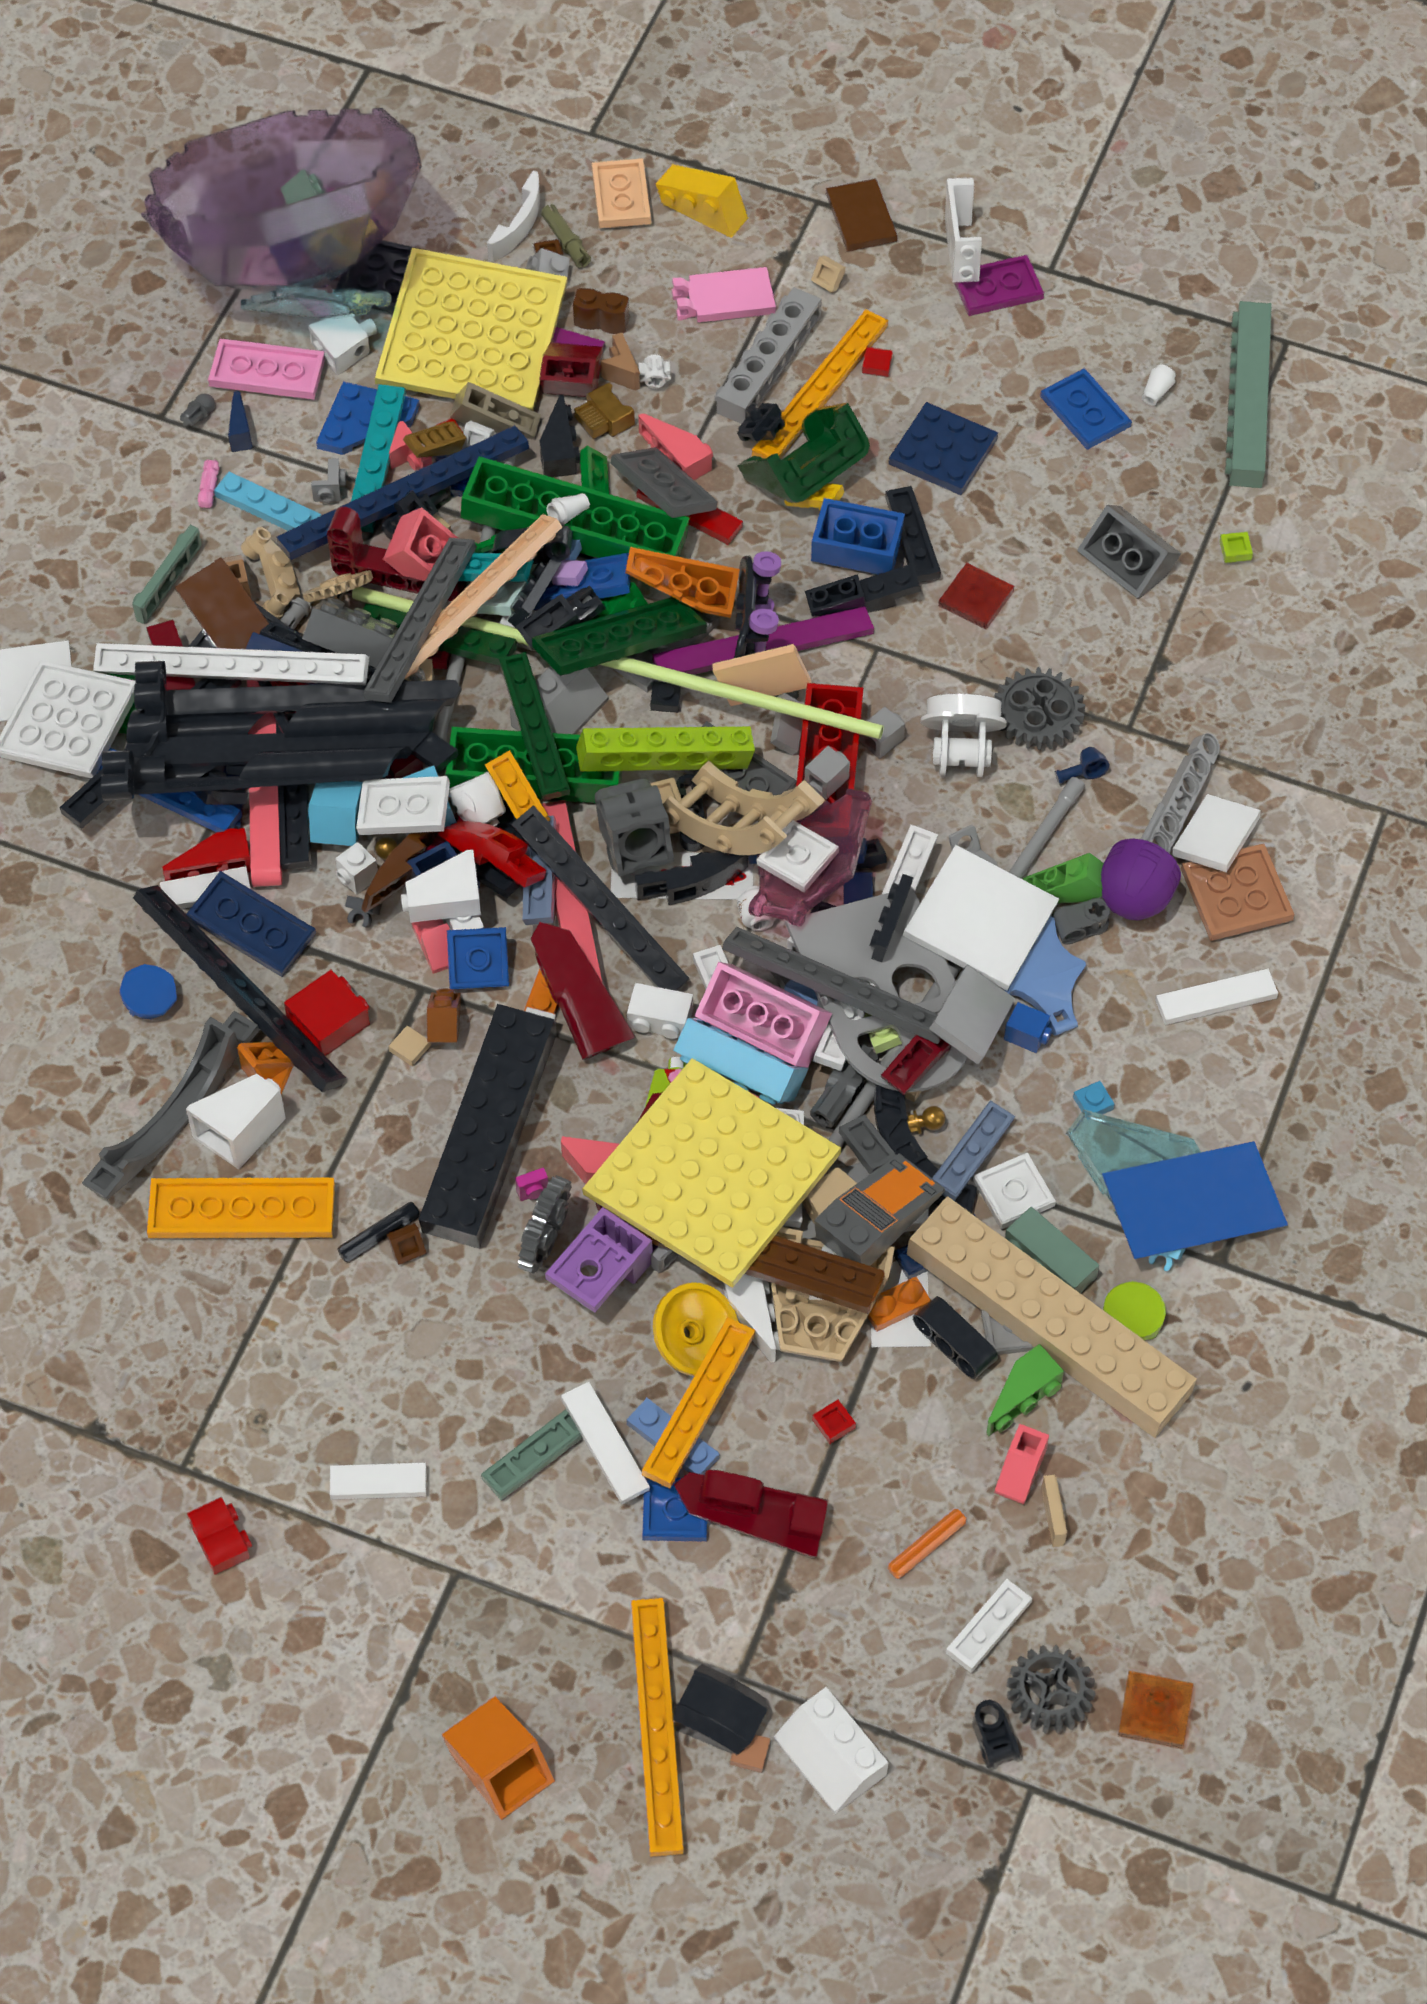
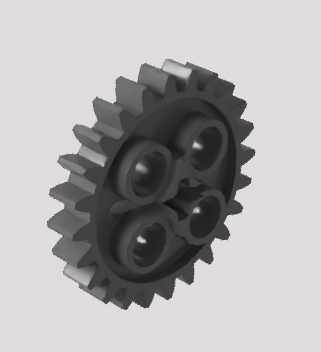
[994,667,1085,750]
[518,1175,572,1274]

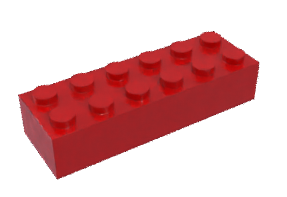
[796,683,864,838]

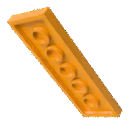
[147,1177,335,1238]

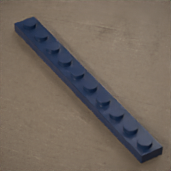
[276,425,529,560]

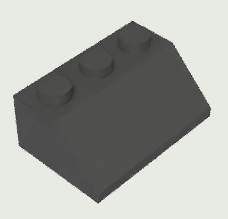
[1077,505,1182,598]

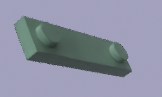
[132,524,202,624]
[481,1409,583,1501]

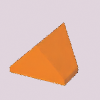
[237,1042,294,1095]

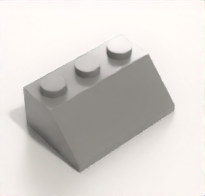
[510,666,608,734]

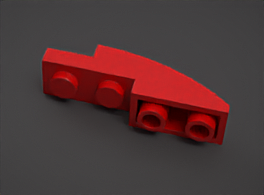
[438,821,547,888]

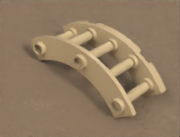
[663,761,825,855]

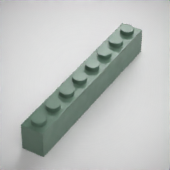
[1225,301,1272,488]

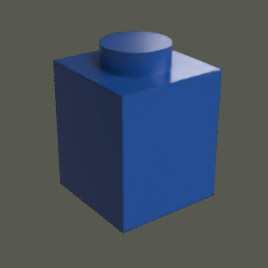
[1004,1002,1053,1053]

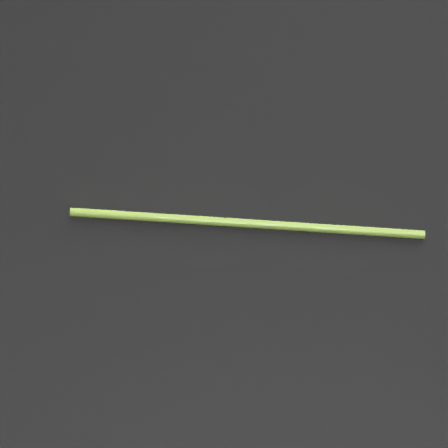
[352,587,884,739]

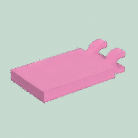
[672,267,776,323]

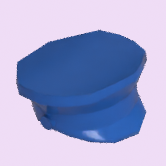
[119,964,177,1019]

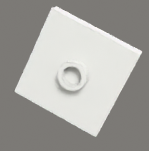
[757,820,839,892]
[973,1152,1056,1229]

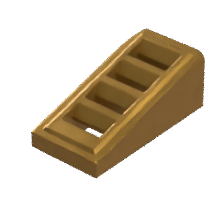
[403,422,466,458]

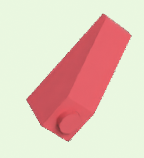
[638,413,713,480]

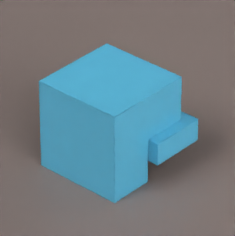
[308,781,363,846]

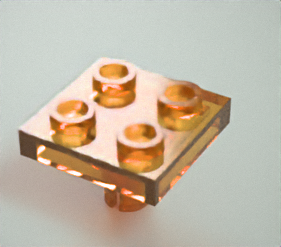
[1118,1671,1194,1749]

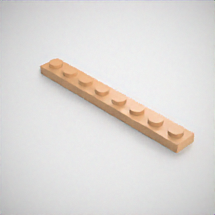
[404,514,562,679]

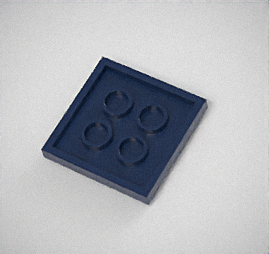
[889,402,998,495]

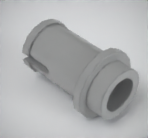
[280,597,310,630]

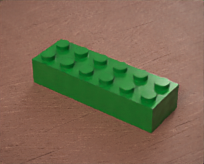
[446,727,622,803]

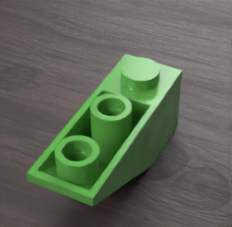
[1023,853,1104,903]
[986,1344,1064,1436]

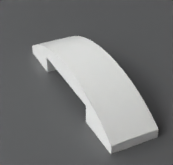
[487,171,540,262]

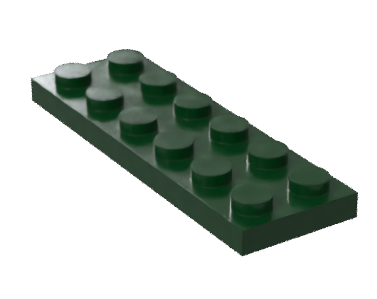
[532,597,707,676]

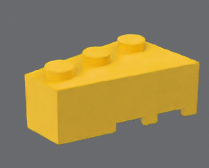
[656,164,748,238]

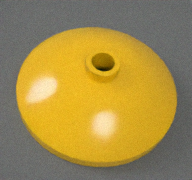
[653,1283,738,1376]

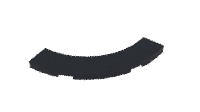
[874,1084,977,1214]

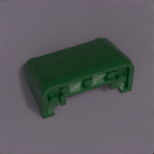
[737,402,870,503]

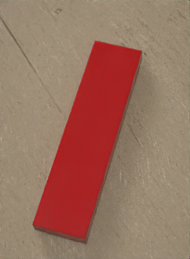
[636,489,743,545]

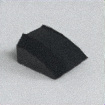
[673,1664,768,1755]

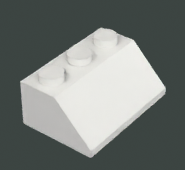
[774,1687,888,1814]

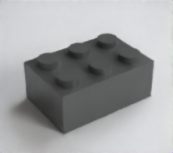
[302,598,399,668]

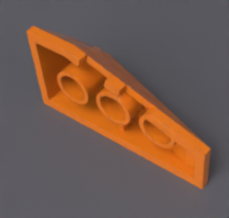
[625,547,740,618]

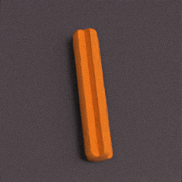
[888,1509,966,1579]

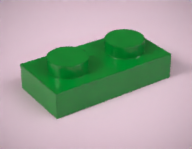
[580,445,609,494]

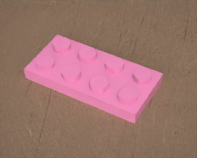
[208,339,325,400]

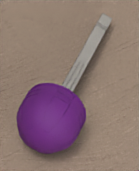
[1101,733,1220,920]

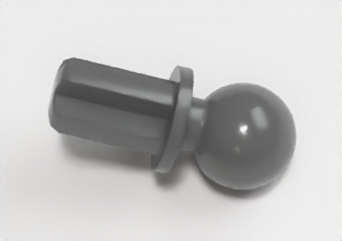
[180,393,215,427]

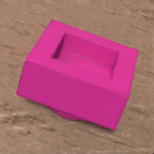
[515,1167,548,1201]

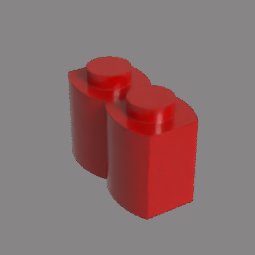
[186,1497,252,1575]

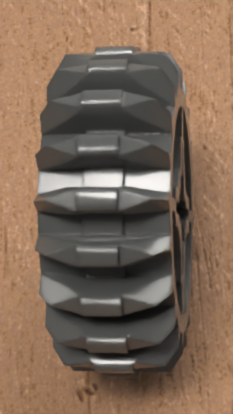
[1006,1644,1095,1734]

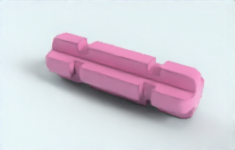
[197,459,219,509]

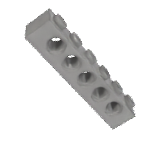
[715,287,822,424]

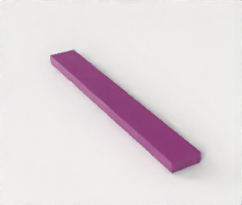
[652,607,874,682]

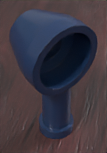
[1055,747,1110,785]

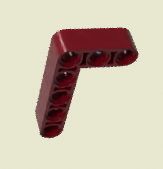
[327,507,467,601]

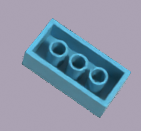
[673,1018,809,1105]

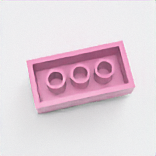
[695,962,832,1068]

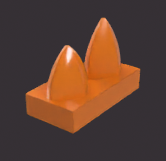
[867,1276,931,1332]

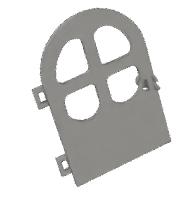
[785,887,968,1092]

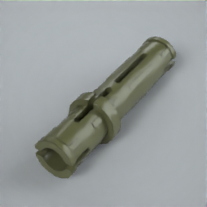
[541,204,591,268]

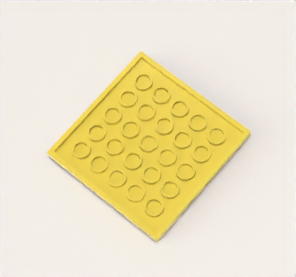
[375,248,567,411]
[582,1058,841,1288]

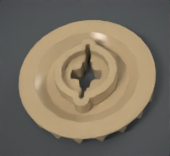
[302,570,373,602]

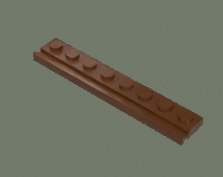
[638,1230,885,1314]

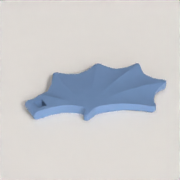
[1001,916,1086,1036]

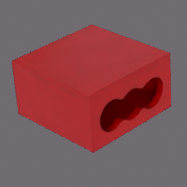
[284,969,370,1056]

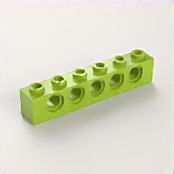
[576,726,755,771]

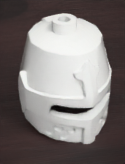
[448,772,506,826]

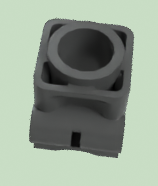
[595,778,674,876]

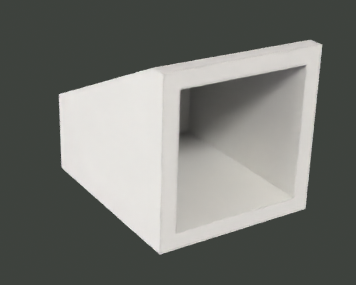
[186,1074,286,1169]

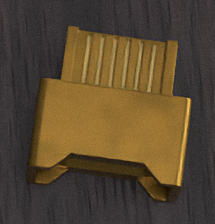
[574,382,635,439]

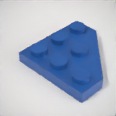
[316,381,420,455]

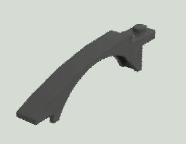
[82,1011,259,1200]

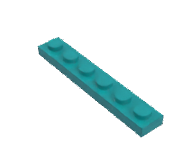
[351,384,406,533]

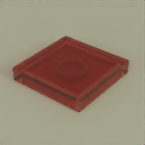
[938,562,1015,630]

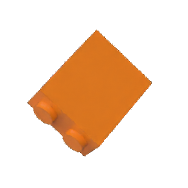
[441,1696,555,1820]

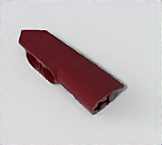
[530,922,634,1060]
[674,1470,828,1558]

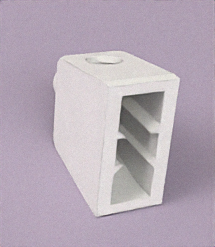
[309,312,377,376]

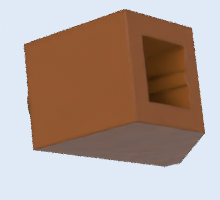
[427,988,461,1043]

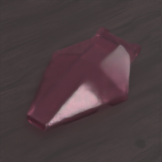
[748,789,872,927]

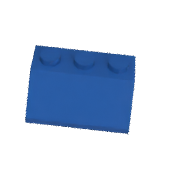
[811,498,905,574]

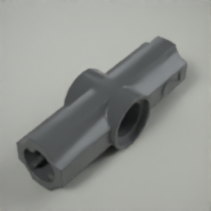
[810,1044,879,1128]

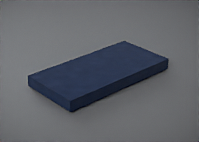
[186,871,316,977]

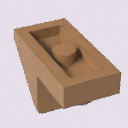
[600,333,640,390]

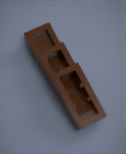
[361,832,437,913]

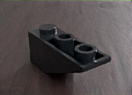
[539,394,581,478]

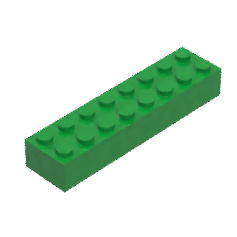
[461,456,690,558]

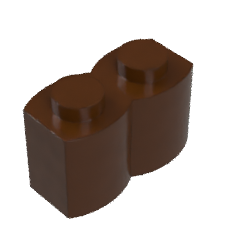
[573,288,629,334]

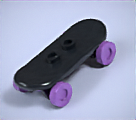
[734,551,781,658]

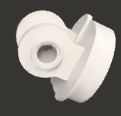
[921,694,1006,777]

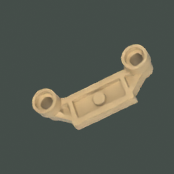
[241,527,300,620]

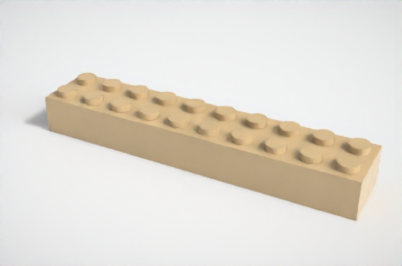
[907,1196,1197,1438]

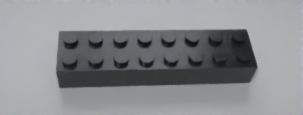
[418,1004,557,1249]

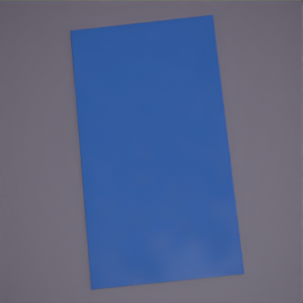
[1102,1141,1288,1260]

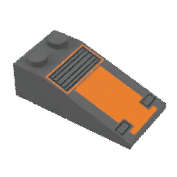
[814,1153,945,1266]

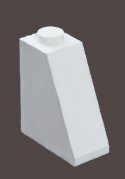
[401,850,481,923]

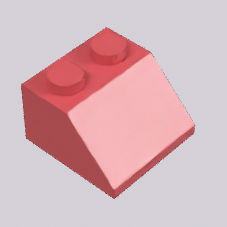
[383,507,458,581]

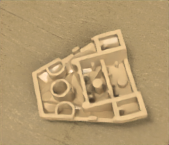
[771,1227,895,1362]

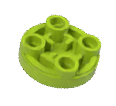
[1103,1281,1166,1340]

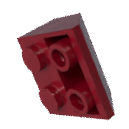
[539,342,604,397]

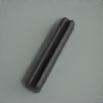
[337,1202,420,1262]

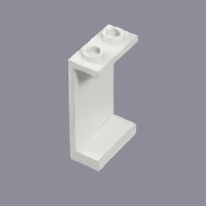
[945,178,982,282]

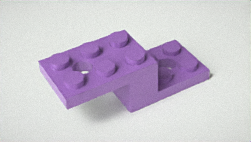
[545,1207,658,1313]

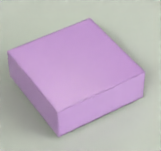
[551,560,588,586]

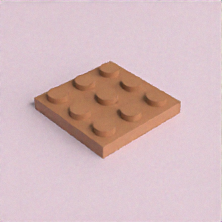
[1181,843,1295,941]

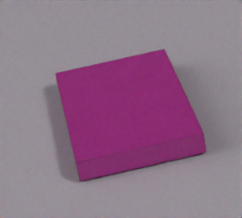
[954,255,1044,316]

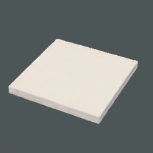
[0,660,136,778]
[903,845,1059,991]

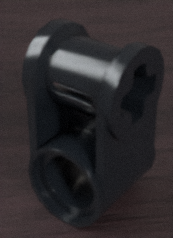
[972,1700,1020,1769]

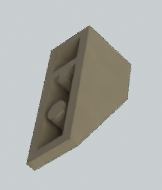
[450,382,541,439]

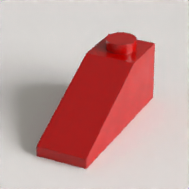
[162,828,251,881]

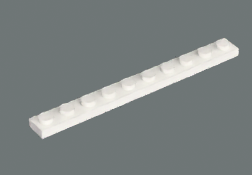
[93,643,369,685]
[813,825,938,1071]

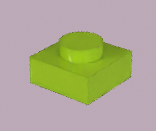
[1219,532,1253,563]

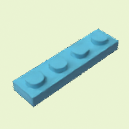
[214,472,321,531]

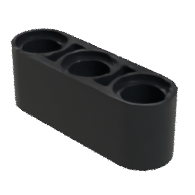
[492,525,573,564]
[912,1296,998,1379]

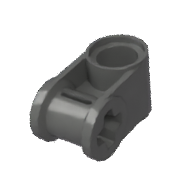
[1052,898,1110,944]

